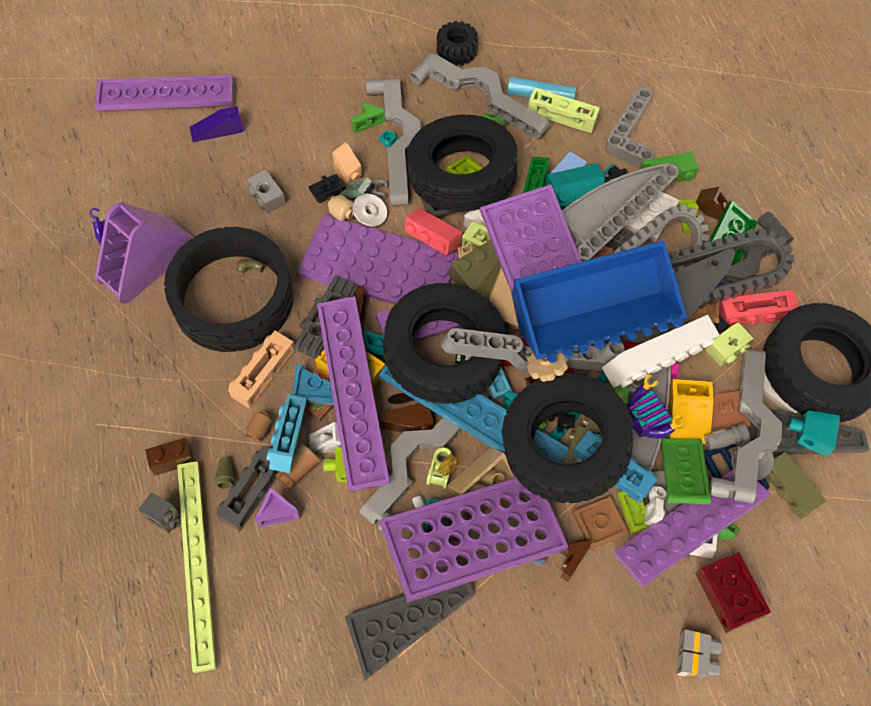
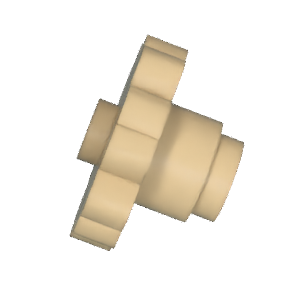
[527,353,568,382]

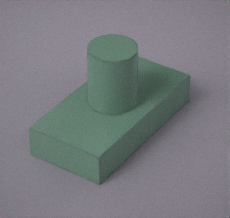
[339,177,372,199]

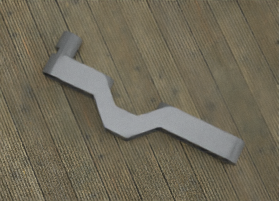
[409,53,550,139]
[366,78,421,205]
[441,328,624,371]
[710,348,782,504]
[359,392,490,532]

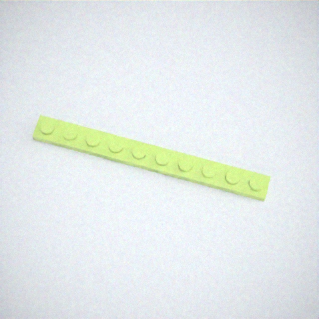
[177,461,216,673]

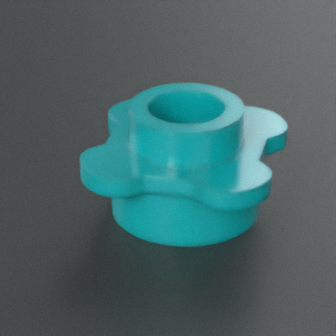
[378,130,399,148]

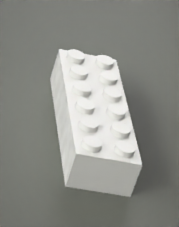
[602,315,719,388]

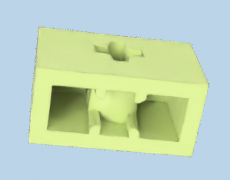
[705,322,754,367]

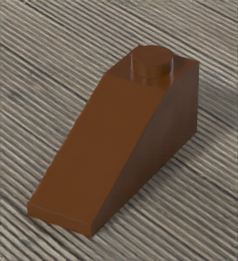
[377,403,434,433]

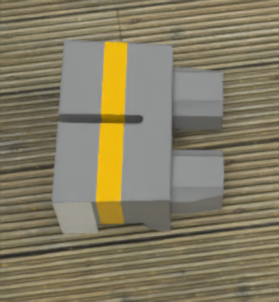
[677,629,722,679]

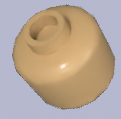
[328,195,354,221]

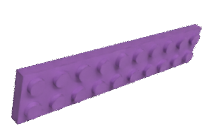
[317,296,390,492]

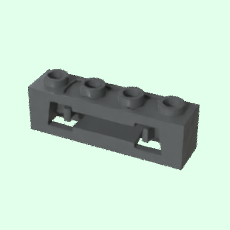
[216,446,279,532]

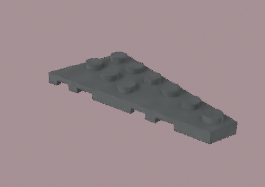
[747,408,870,455]

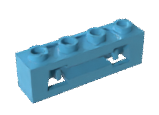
[572,431,657,504]

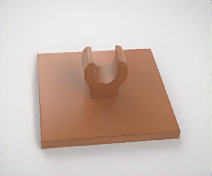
[711,391,751,432]

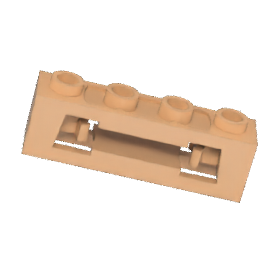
[228,331,295,409]

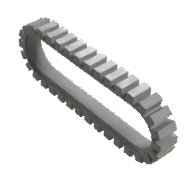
[609,205,710,272]

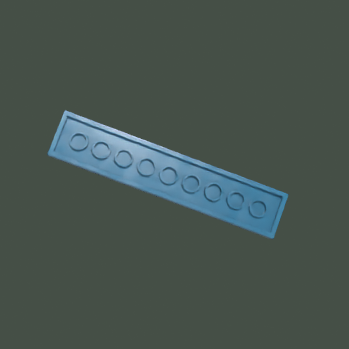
[379,366,569,463]

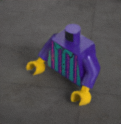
[627,375,686,439]

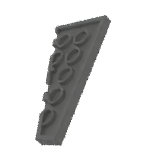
[345,582,474,681]

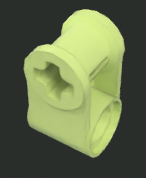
[426,448,452,489]

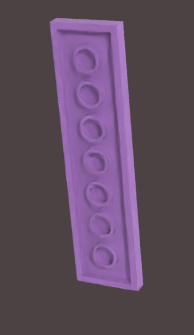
[95,75,233,111]
[614,470,770,587]

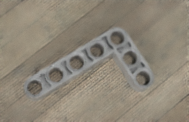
[605,86,655,169]

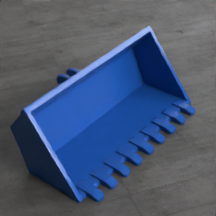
[511,240,687,363]

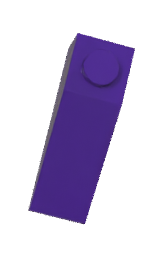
[190,106,243,142]

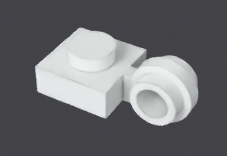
[644,486,666,526]

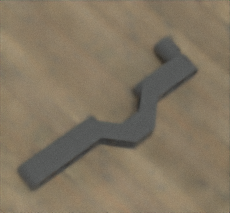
[712,212,794,285]

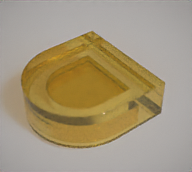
[438,454,459,476]

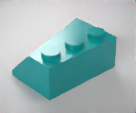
[546,163,604,210]

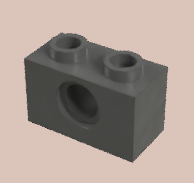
[138,492,181,534]

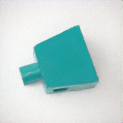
[788,411,840,457]

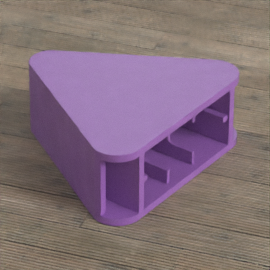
[95,202,194,304]

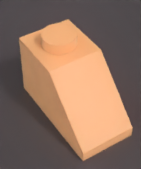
[332,142,362,183]

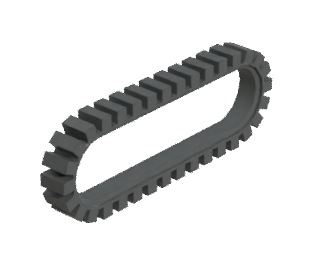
[669,228,794,308]

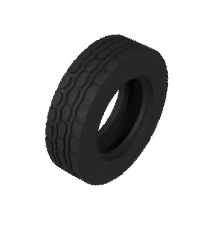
[407,114,517,212]
[383,283,507,404]
[763,303,871,422]
[502,373,633,503]

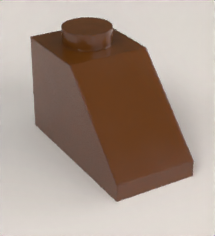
[696,187,730,220]

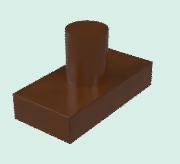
[355,287,369,329]

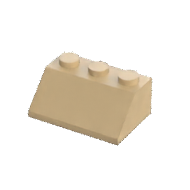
[488,268,519,330]
[447,447,517,516]

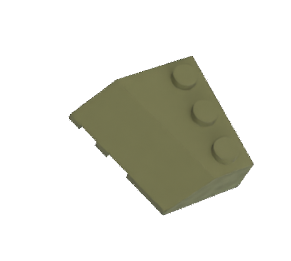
[448,240,501,299]

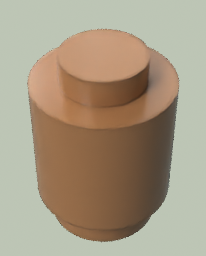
[245,411,273,442]

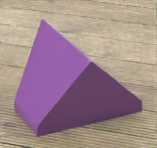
[256,487,300,527]

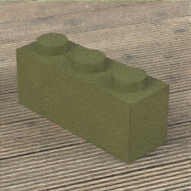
[765,452,826,519]

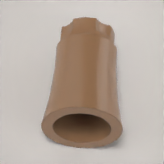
[275,443,321,489]

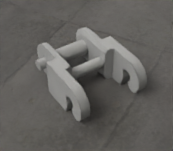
[365,179,388,199]

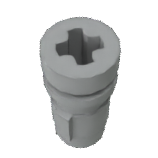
[704,423,750,451]

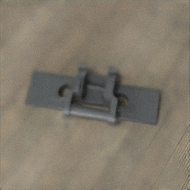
[293,275,359,359]

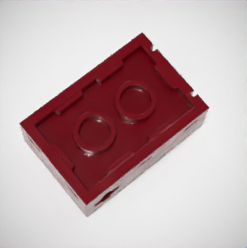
[696,552,771,633]

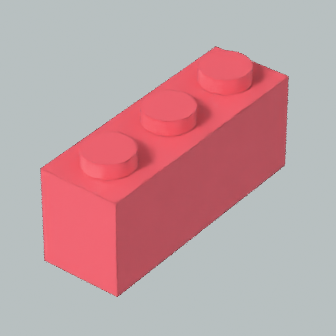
[404,208,463,256]

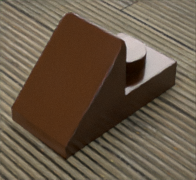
[560,540,592,582]

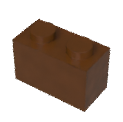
[145,438,194,476]

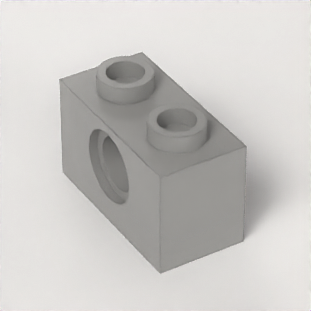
[247,169,286,214]

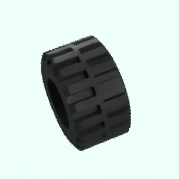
[437,21,478,66]

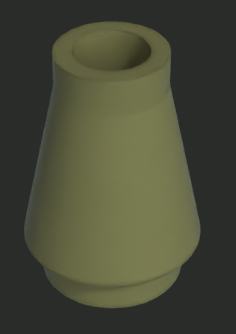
[214,458,235,489]

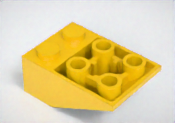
[668,379,713,445]

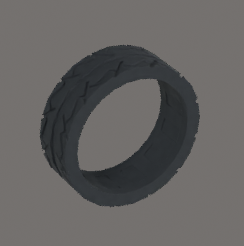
[164,227,293,352]

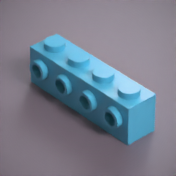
[266,394,307,473]

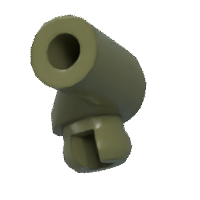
[236,259,265,273]

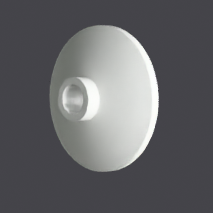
[353,194,387,227]

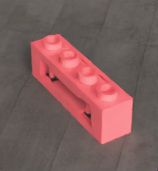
[719,290,799,327]

